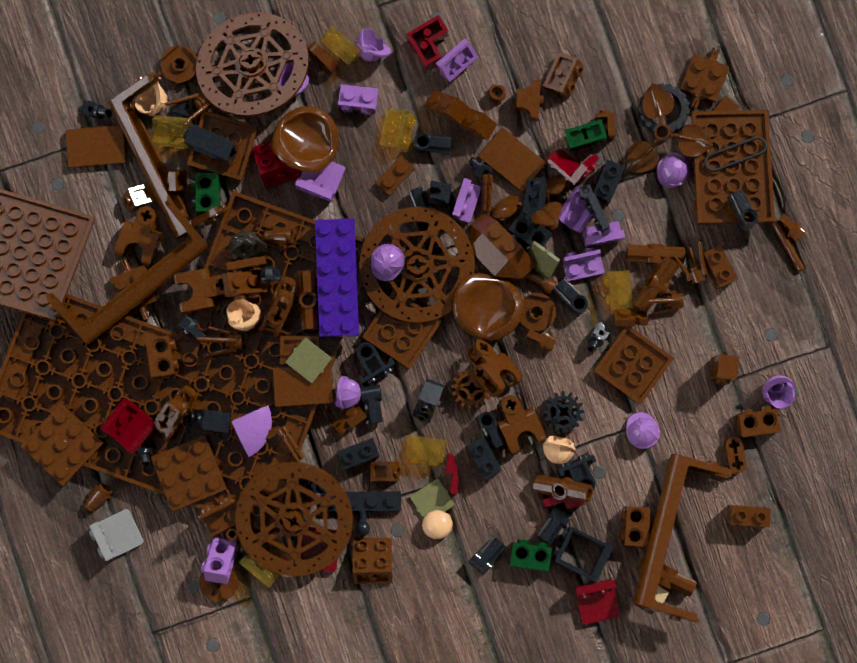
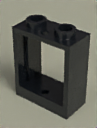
[183,124,238,166]
[552,526,614,582]

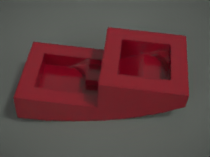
[445,453,458,494]
[542,496,585,509]

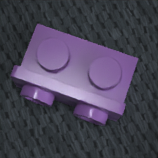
[436,39,478,81]
[338,85,378,115]
[452,178,481,223]
[559,186,600,233]
[582,221,625,248]
[562,247,604,282]

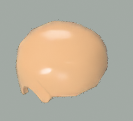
[422,510,453,539]

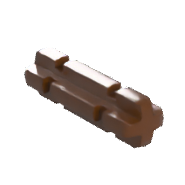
[482,174,493,212]
[277,426,304,462]

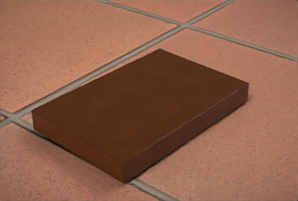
[66,125,126,168]
[478,127,547,193]
[273,364,334,407]

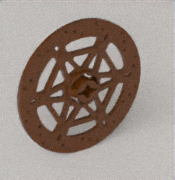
[196,12,309,117]
[359,207,475,322]
[235,462,353,576]

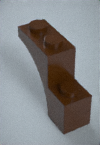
[425,90,497,140]

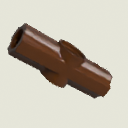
[626,244,685,265]
[633,256,680,312]
[298,271,319,330]
[534,475,593,502]
[637,556,697,597]

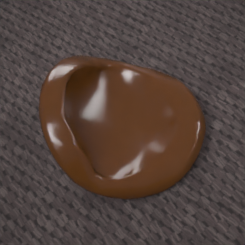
[271,106,339,173]
[453,273,524,341]

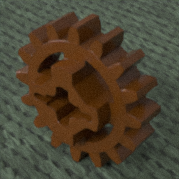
[451,367,491,409]

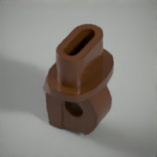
[779,214,807,242]
[527,329,557,352]

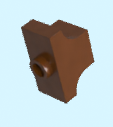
[515,80,543,121]

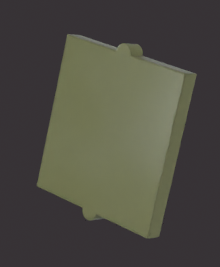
[528,241,560,279]
[285,337,332,383]
[410,478,455,518]

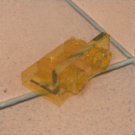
[320,26,360,65]
[379,108,415,152]
[152,116,192,149]
[603,270,633,311]
[405,435,446,467]
[239,554,281,588]

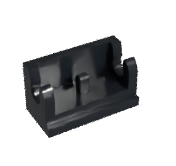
[430,180,452,209]

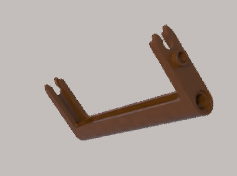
[108,72,229,239]
[45,196,210,345]
[633,454,736,623]

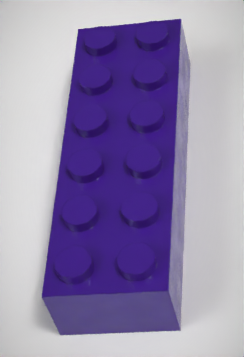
[315,218,359,338]

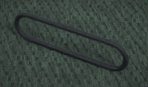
[704,137,767,172]

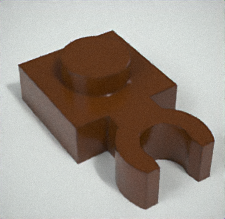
[614,309,648,327]
[332,404,367,435]

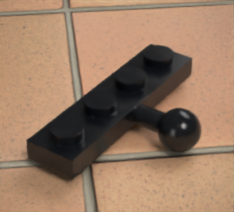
[327,491,401,536]

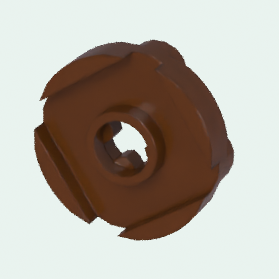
[161,46,198,85]
[520,293,556,332]
[199,567,239,602]

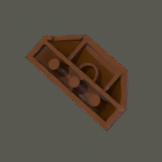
[469,213,536,279]

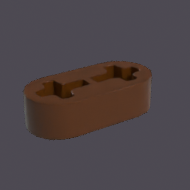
[307,41,338,74]
[724,437,746,473]

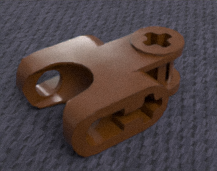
[114,206,163,267]
[173,268,225,313]
[259,277,296,337]
[466,339,522,397]
[152,385,197,442]
[497,395,546,456]

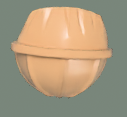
[135,83,168,116]
[227,299,261,331]
[542,436,576,464]

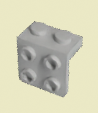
[89,509,144,561]

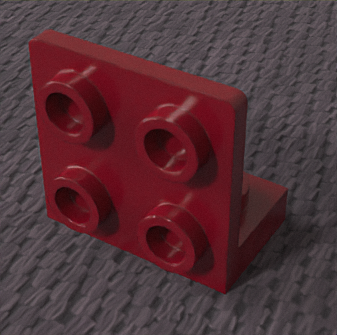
[252,141,301,189]
[574,578,620,625]

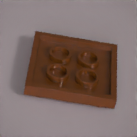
[187,111,259,181]
[362,290,442,369]
[593,326,674,405]
[21,403,104,486]
[151,435,227,512]

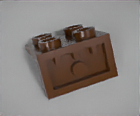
[197,496,244,537]
[353,538,392,584]

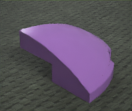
[231,406,272,457]

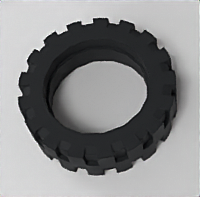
[638,83,690,133]

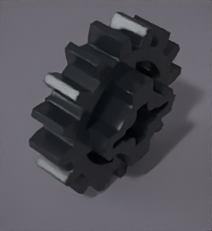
[542,391,585,433]

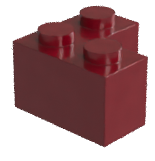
[406,15,449,71]

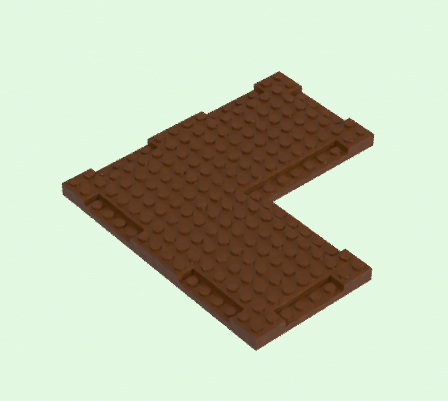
[0,191,376,534]

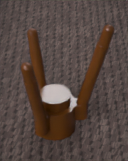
[165,91,214,126]
[673,238,707,284]
[637,286,684,318]
[196,326,242,358]

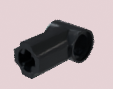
[413,132,451,155]
[408,187,433,227]
[727,190,758,231]
[553,278,588,314]
[361,384,383,424]
[477,411,506,450]
[537,504,573,544]
[468,536,506,576]

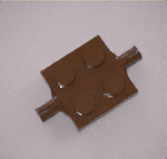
[680,48,730,110]
[109,258,159,321]

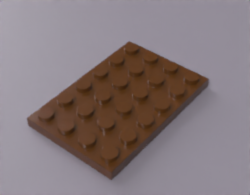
[691,110,775,225]

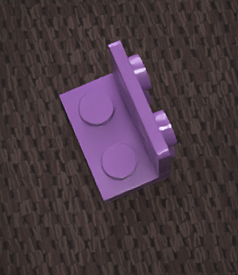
[295,162,346,203]

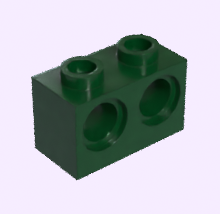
[563,119,607,152]
[192,173,221,214]
[509,539,552,571]

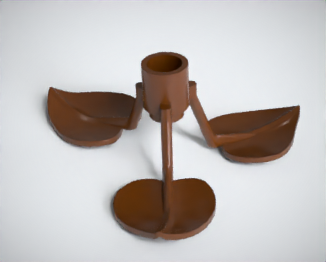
[627,83,713,173]
[490,174,568,231]

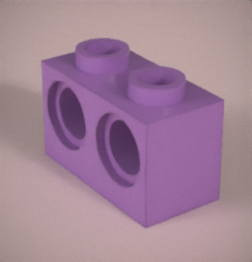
[201,537,238,585]

